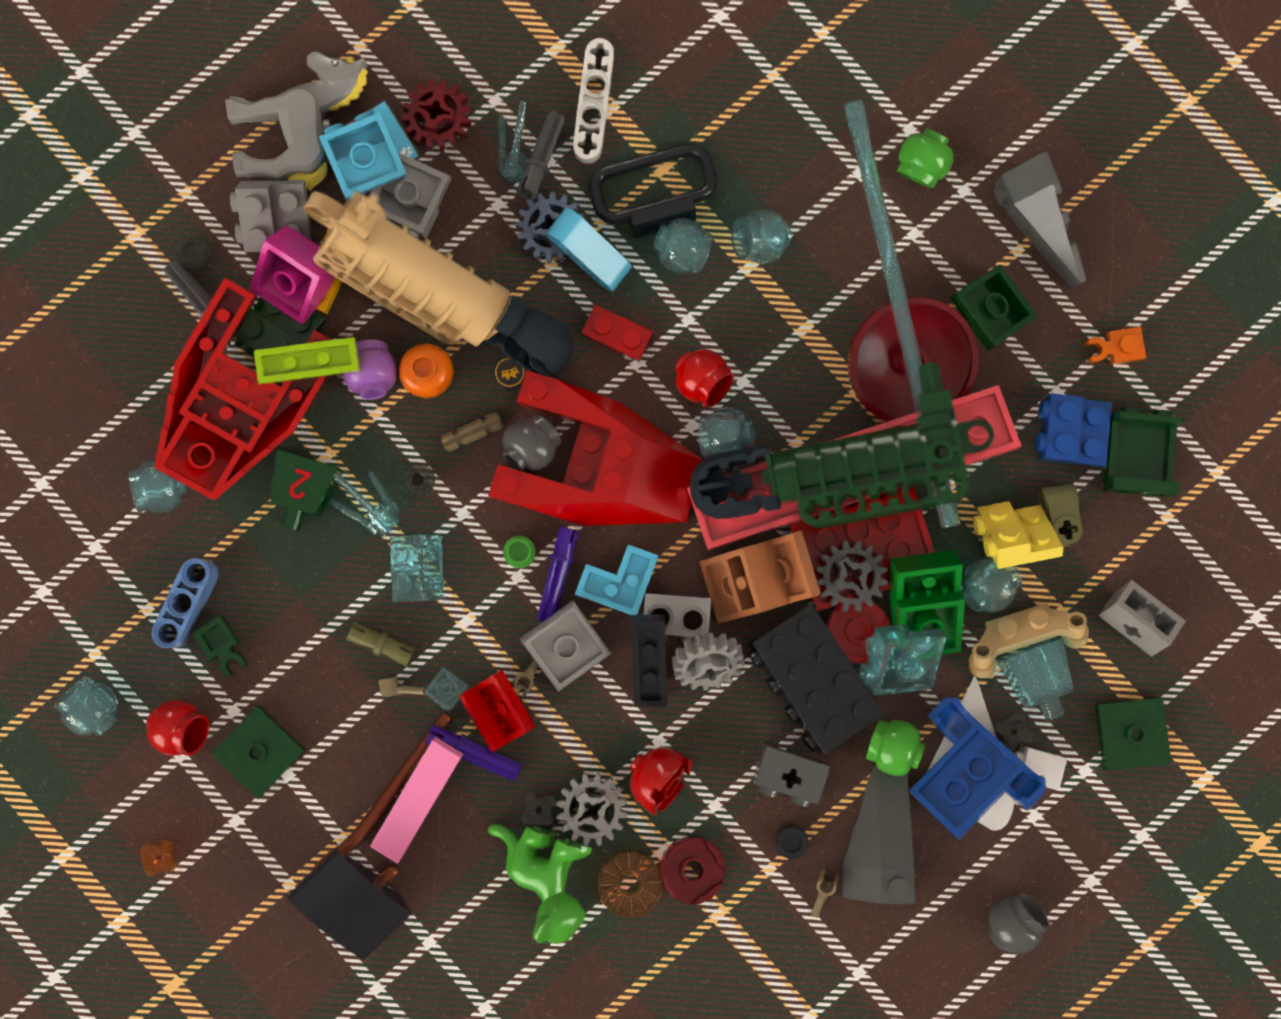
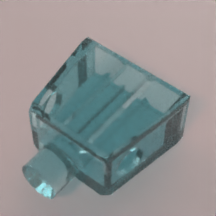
[996,638,1073,720]

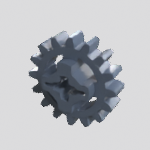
[516,192,585,264]

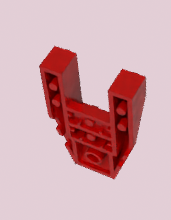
[154,278,333,501]
[488,370,703,526]

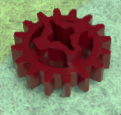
[401,79,472,151]

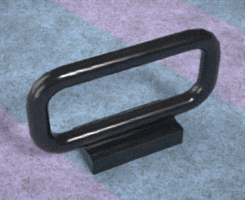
[588,143,718,239]

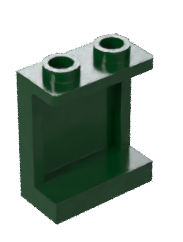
[1103,407,1184,498]

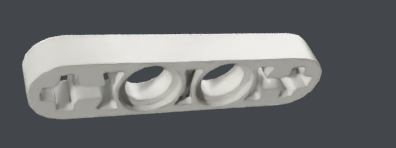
[573,38,614,164]

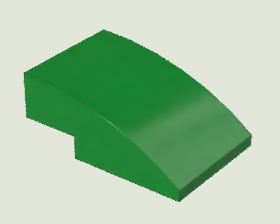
[890,550,965,661]

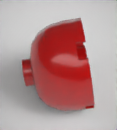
[630,747,693,816]

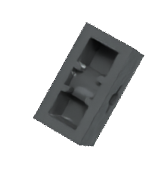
[752,743,830,807]

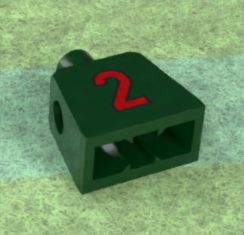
[270,450,344,531]

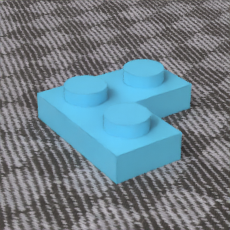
[575,544,659,615]

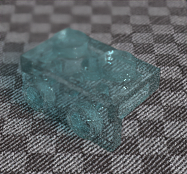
[390,535,444,602]

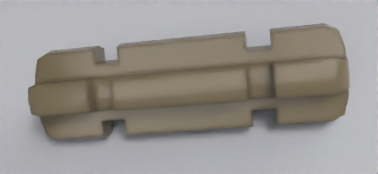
[441,412,503,452]

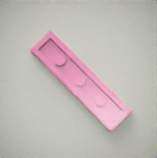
[370,737,463,864]

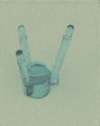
[497,101,531,183]
[329,471,401,537]

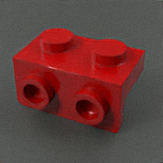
[460,670,536,752]

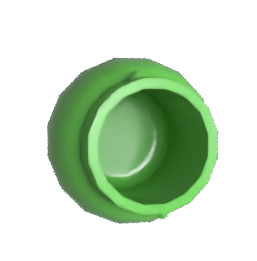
[896,129,954,189]
[866,719,926,776]

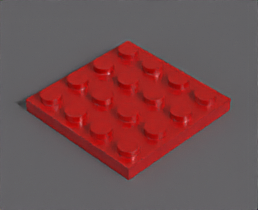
[788,486,935,611]

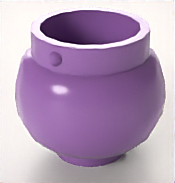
[342,340,398,400]

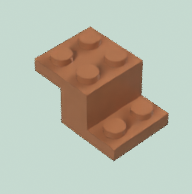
[699,531,821,624]

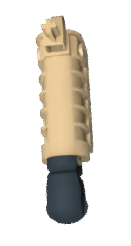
[304,190,575,377]

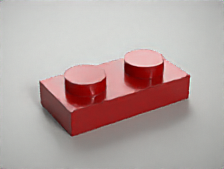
[581,305,653,362]

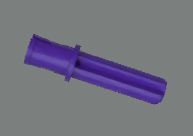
[537,526,579,622]
[425,724,521,781]

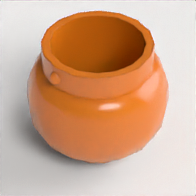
[398,343,454,399]

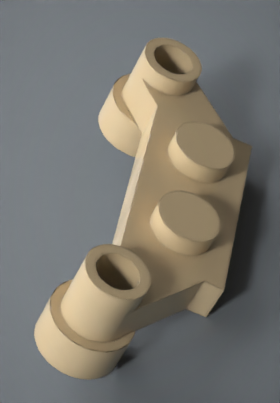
[969,603,1089,678]

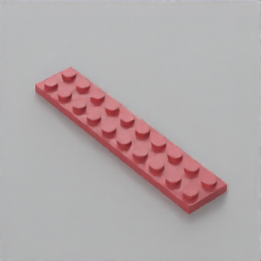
[687,385,1021,551]

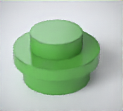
[503,536,536,568]

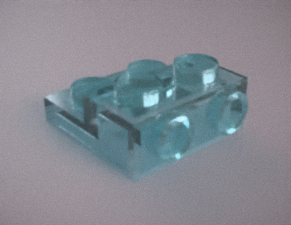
[859,624,946,696]

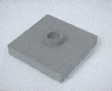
[520,600,611,692]

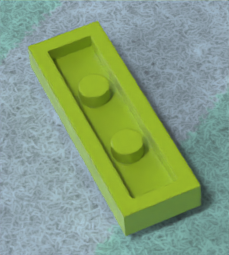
[253,337,360,384]

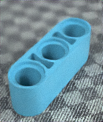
[546,207,632,292]

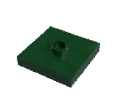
[1095,697,1172,770]
[211,705,306,799]

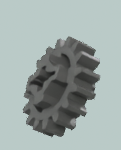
[815,540,888,612]

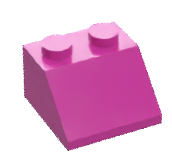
[249,225,335,325]

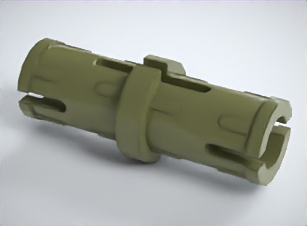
[346,621,415,667]

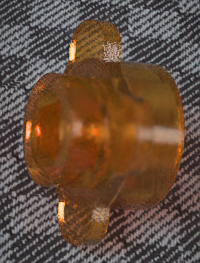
[140,840,177,876]

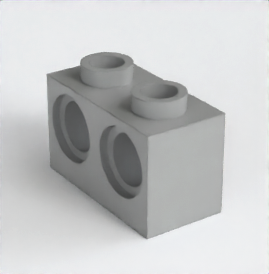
[644,593,711,642]

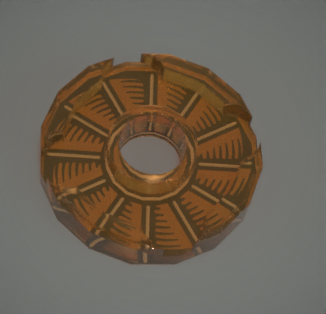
[597,850,663,918]

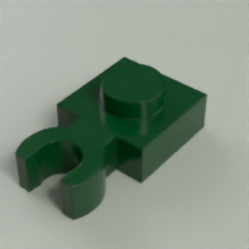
[192,615,248,677]

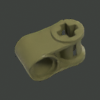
[1038,484,1083,548]

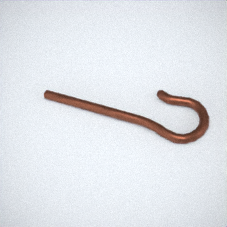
[312,711,453,885]

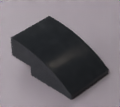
[287,849,412,960]

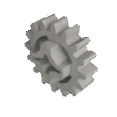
[672,633,745,691]
[556,772,628,846]

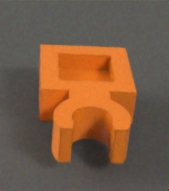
[1084,327,1146,365]

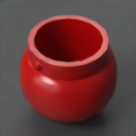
[675,349,734,407]
[146,699,209,756]

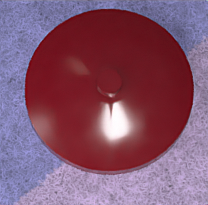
[848,296,979,422]

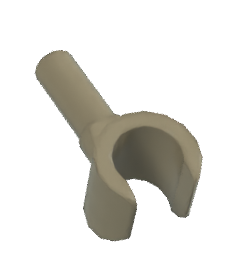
[511,659,539,697]
[379,676,426,697]
[811,869,839,918]

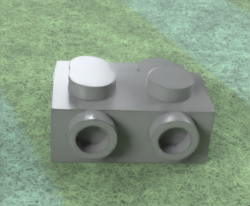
[368,152,451,239]
[230,180,313,252]

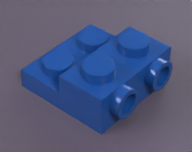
[1035,393,1112,468]

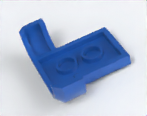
[909,698,1046,840]

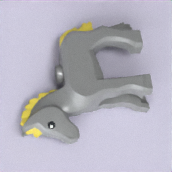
[225,52,368,191]

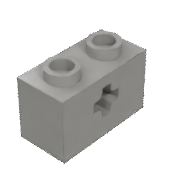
[1098,580,1186,657]

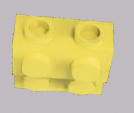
[973,501,1063,569]

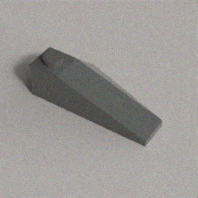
[994,151,1087,290]
[842,764,915,904]

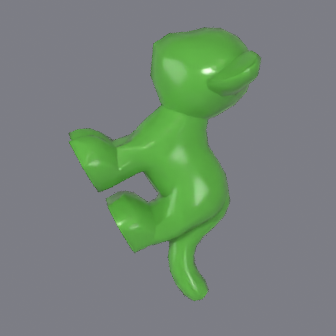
[488,823,593,944]

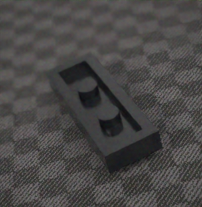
[631,615,668,707]

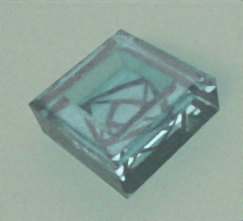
[425,666,470,712]

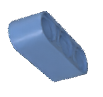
[151,558,219,648]

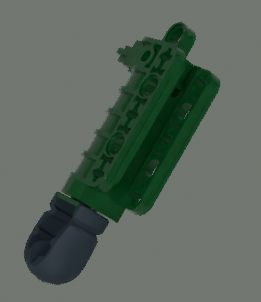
[690,362,994,528]

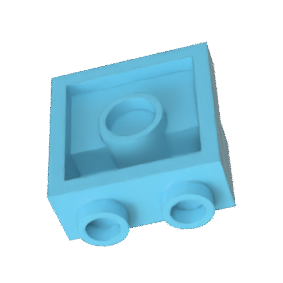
[319,111,407,200]

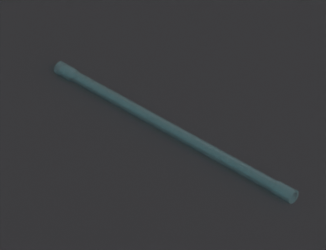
[843,100,961,528]

